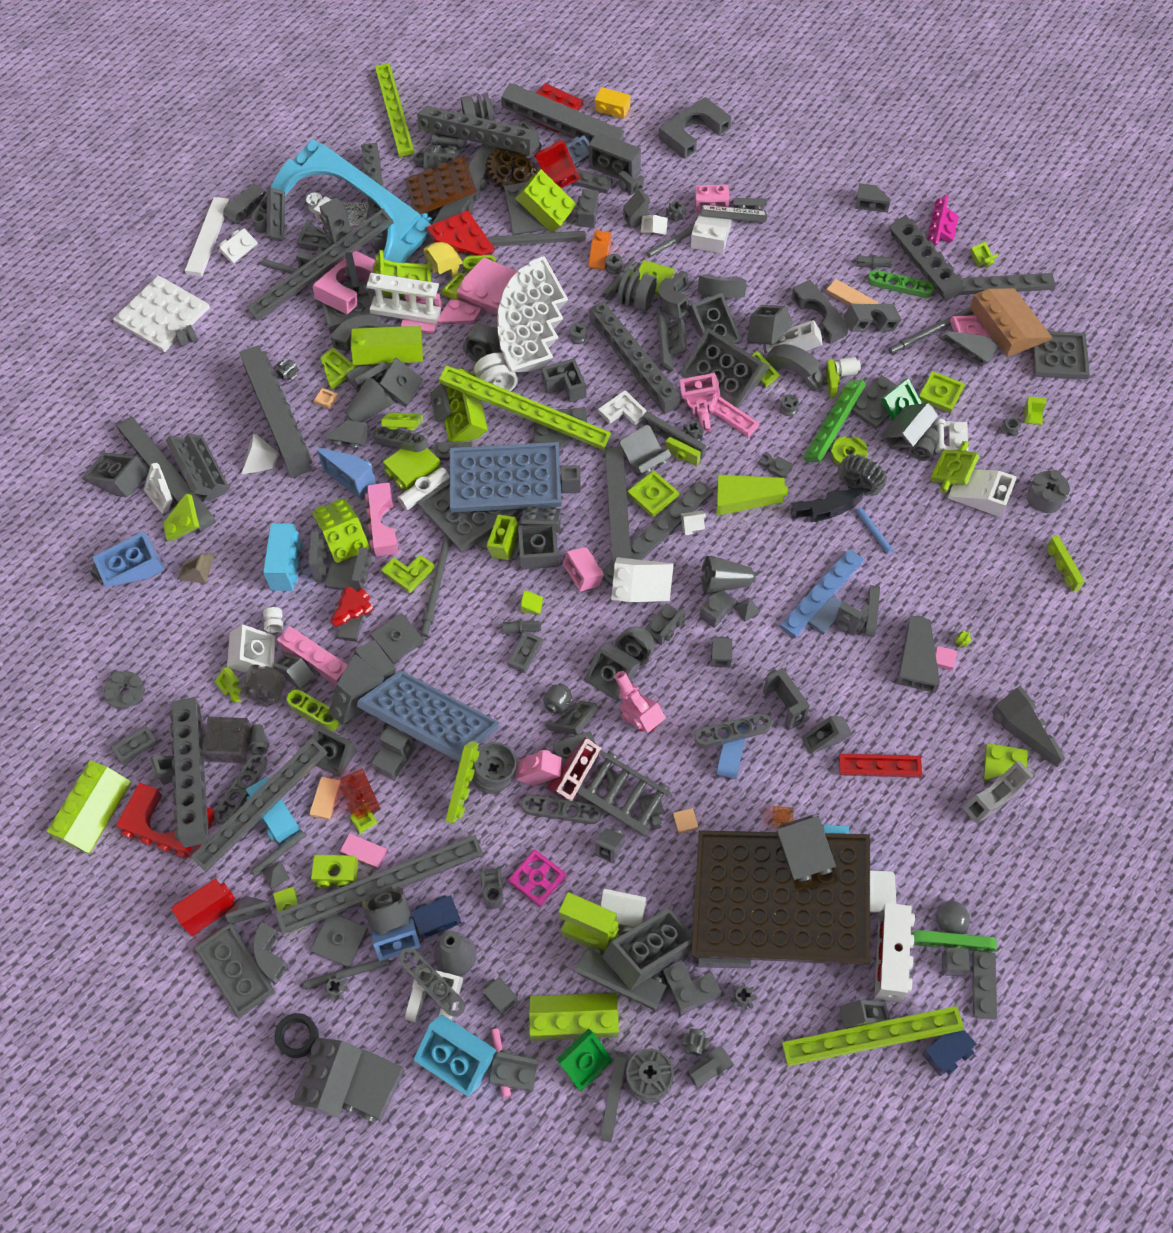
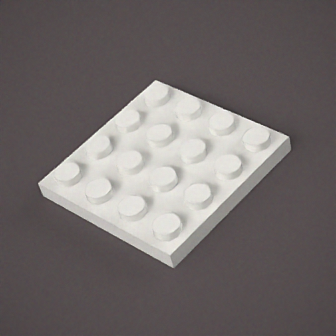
[113,275,210,352]

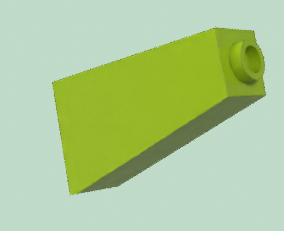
[716,475,788,515]

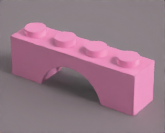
[365,483,398,557]
[277,626,348,687]

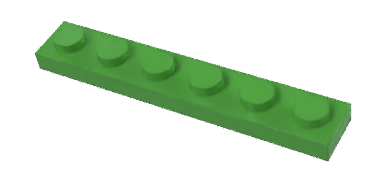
[803,380,866,462]

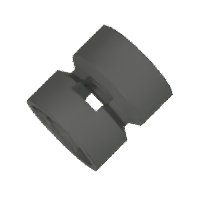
[909,427,939,461]

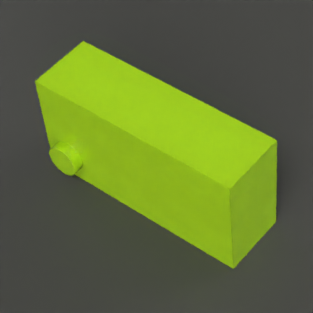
[351,326,423,365]

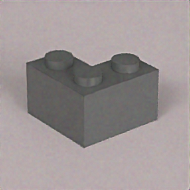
[541,358,587,402]
[371,724,416,781]
[662,961,721,1016]

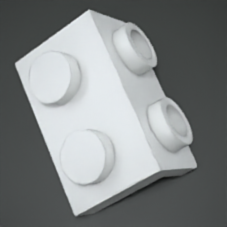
[218,228,258,264]

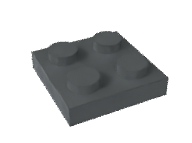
[309,531,328,582]

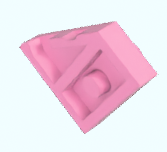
[437,299,482,325]

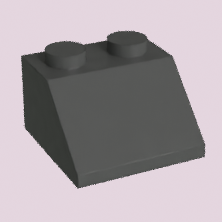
[584,643,641,700]

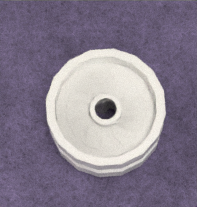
[474,353,518,391]

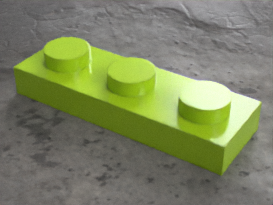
[1047,535,1085,592]

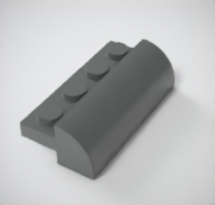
[166,433,230,501]

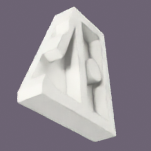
[144,463,173,514]

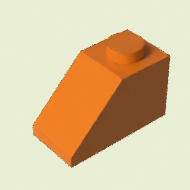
[588,230,611,270]

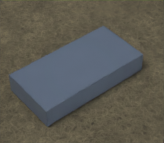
[808,596,842,635]

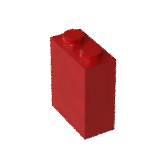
[171,878,236,937]

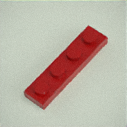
[839,754,922,778]

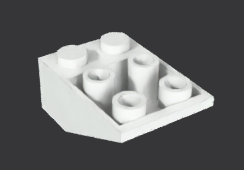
[948,469,1017,517]

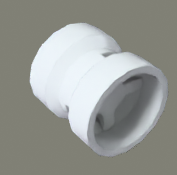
[263,607,283,633]

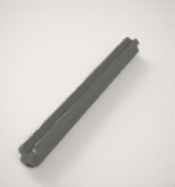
[488,230,586,246]

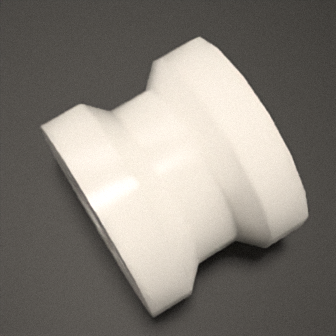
[306,193,322,213]

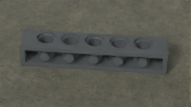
[889,215,963,302]

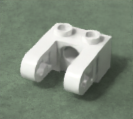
[405,968,464,1023]

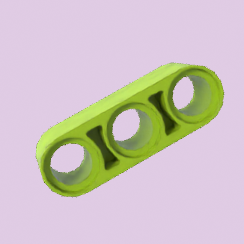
[287,690,340,731]

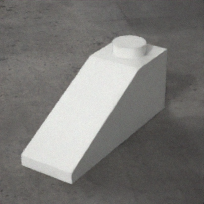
[766,320,823,352]

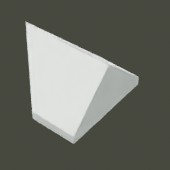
[242,434,279,474]

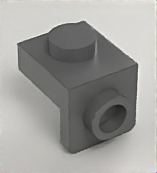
[618,170,644,195]

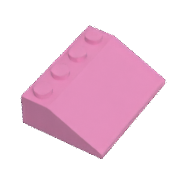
[457,257,518,316]

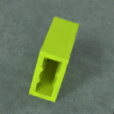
[383,448,441,491]

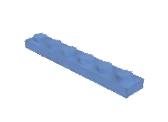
[780,549,864,638]

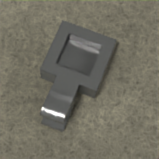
[639,793,664,830]

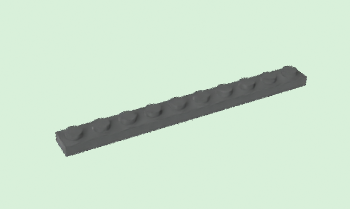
[247,209,394,321]
[276,835,483,935]

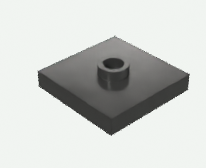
[379,358,423,407]
[371,613,424,663]
[310,914,368,968]

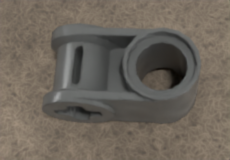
[479,866,504,909]

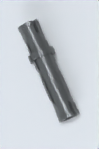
[602,258,638,301]

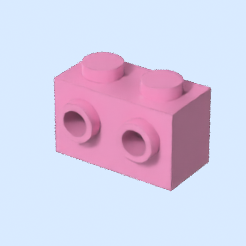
[695,185,729,211]
[563,547,604,591]
[515,750,562,786]

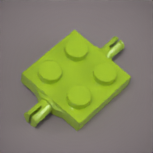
[930,441,979,493]

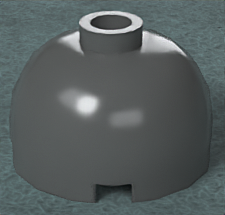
[615,627,655,666]

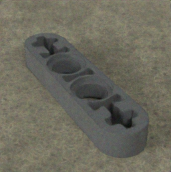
[373,427,428,452]
[695,713,772,749]
[214,754,267,825]
[522,795,601,824]
[399,948,465,1017]
[600,1051,628,1143]

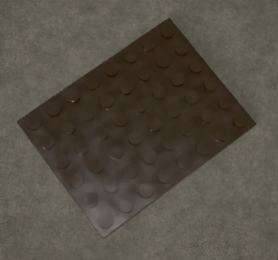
[691,830,870,965]

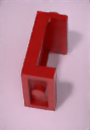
[534,140,581,189]

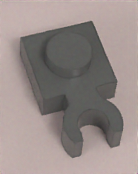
[759,452,793,478]

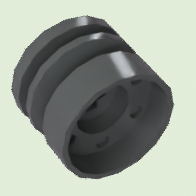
[461,93,494,121]
[617,269,657,311]
[472,742,517,794]
[626,1048,674,1104]

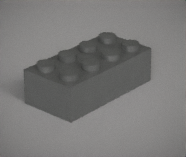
[602,908,693,990]

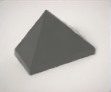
[225,896,271,924]

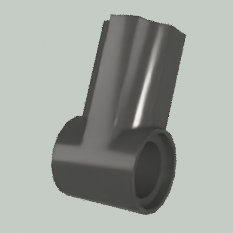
[687,1046,734,1089]

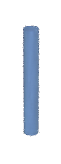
[856,508,893,554]

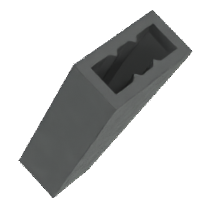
[897,615,940,693]

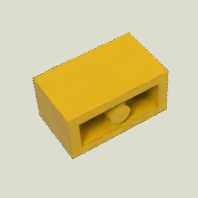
[594,87,630,119]

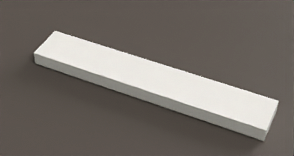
[185,197,230,276]

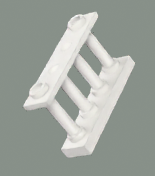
[367,273,441,324]

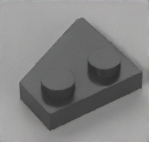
[296,219,329,251]
[545,701,598,735]

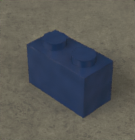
[411,895,462,940]
[922,1030,977,1076]

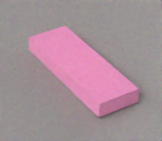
[709,397,759,437]

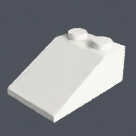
[691,212,733,254]
[611,557,674,602]

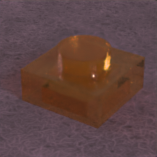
[772,806,794,828]

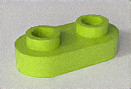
[463,255,496,273]

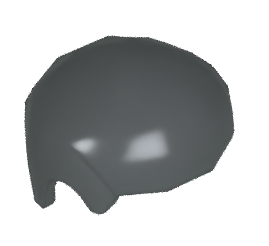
[936,901,970,934]

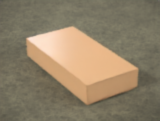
[309,777,342,820]

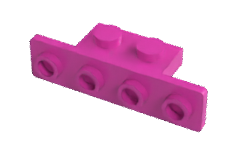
[927,194,959,246]

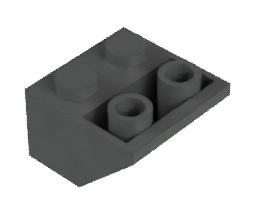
[747,305,793,345]

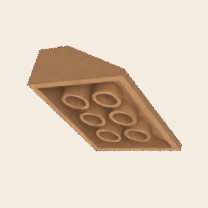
[970,288,1052,357]

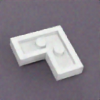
[598,391,647,426]

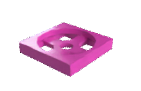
[508,849,567,907]

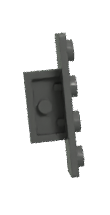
[657,308,687,371]

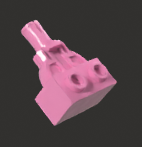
[680,373,720,432]
[614,671,666,732]

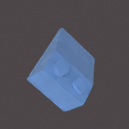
[317,448,376,500]
[93,531,165,587]

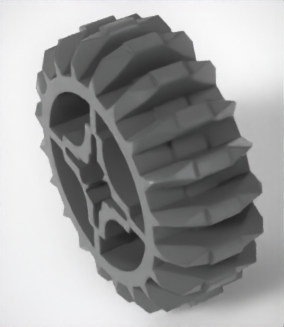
[837,454,887,496]

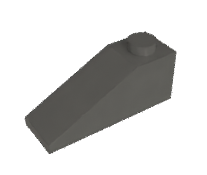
[939,331,998,366]

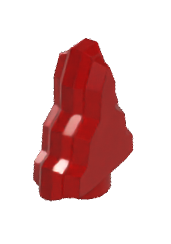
[330,586,374,627]

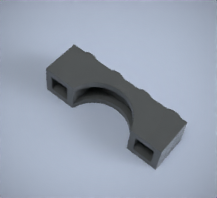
[791,280,849,344]

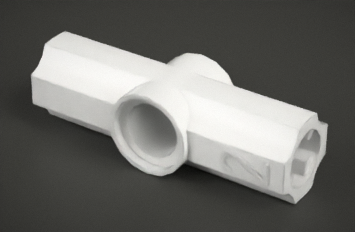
[397,467,450,510]

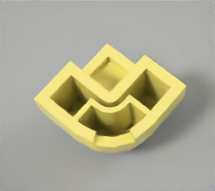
[424,242,463,278]

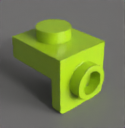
[969,241,998,267]

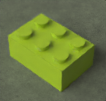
[515,169,577,233]

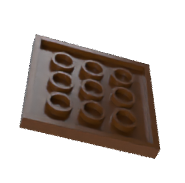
[405,155,477,215]

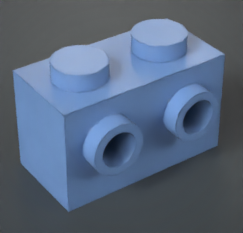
[371,917,421,962]

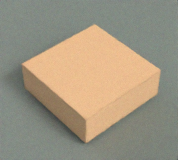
[314,388,338,409]
[673,808,698,834]

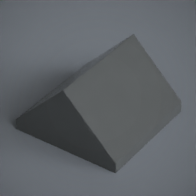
[313,725,356,777]

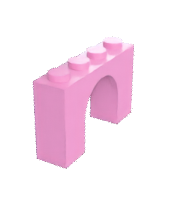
[313,251,375,314]

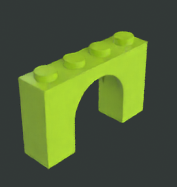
[559,892,619,952]

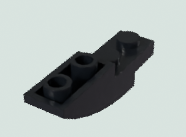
[790,488,864,523]

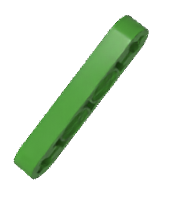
[868,270,934,298]
[912,930,997,953]

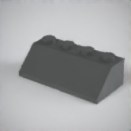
[574,947,667,1011]

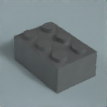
[589,132,641,179]
[292,1038,362,1117]

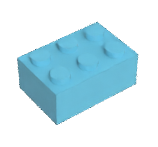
[263,523,303,591]
[413,1015,497,1097]

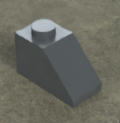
[855,183,891,213]
[700,591,738,628]
[272,653,315,688]
[801,716,852,754]
[595,828,625,864]
[839,1000,890,1029]

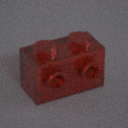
[340,768,381,820]

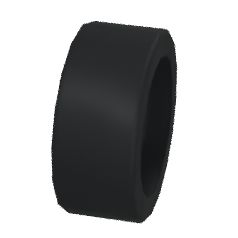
[274,1013,319,1058]

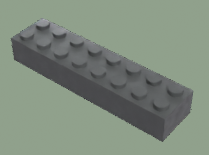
[239,345,312,478]

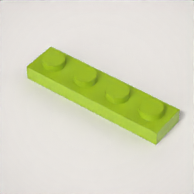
[445,741,479,824]

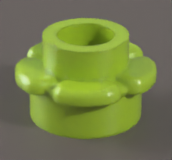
[954,630,972,648]

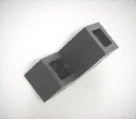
[698,274,747,298]
[254,922,289,984]

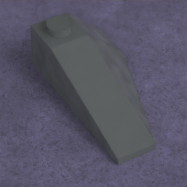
[992,685,1065,767]

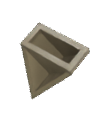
[178,552,216,584]

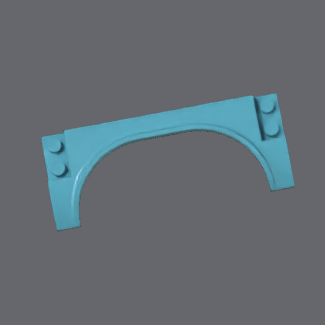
[271,138,431,263]

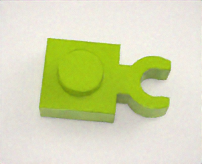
[214,667,246,703]

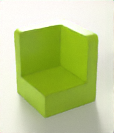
[1024,396,1046,425]

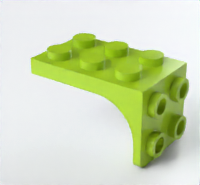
[373,250,431,297]
[311,498,370,563]

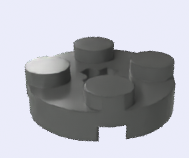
[104,671,145,709]

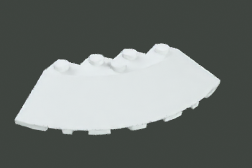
[497,256,568,372]

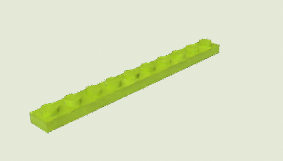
[439,365,611,450]

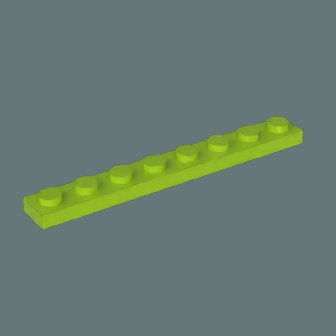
[375,63,415,157]
[782,1006,964,1067]

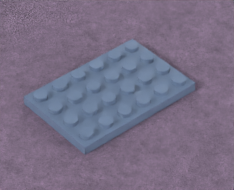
[450,442,562,512]
[357,670,500,762]

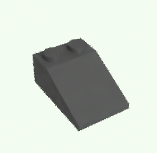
[504,182,546,235]
[688,293,742,344]
[82,452,149,497]

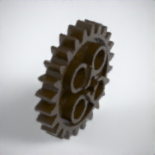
[485,148,537,191]

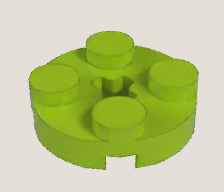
[831,436,868,466]

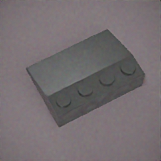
[680,328,770,408]

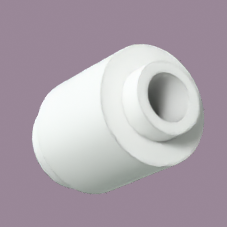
[835,357,861,377]

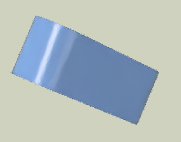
[716,724,748,779]

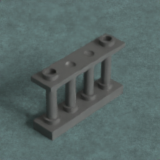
[577,750,673,837]

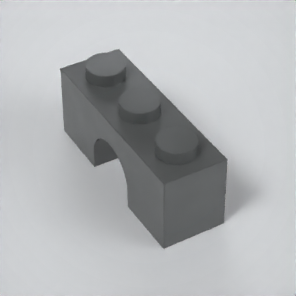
[843,304,902,332]

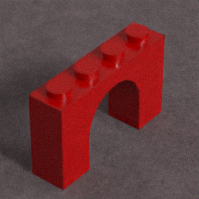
[116,782,215,860]

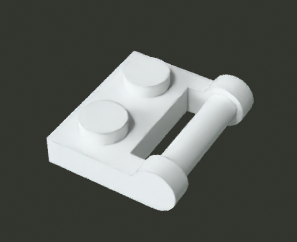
[934,419,968,454]

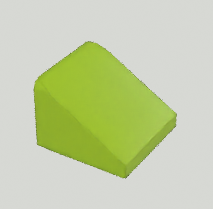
[521,590,543,615]

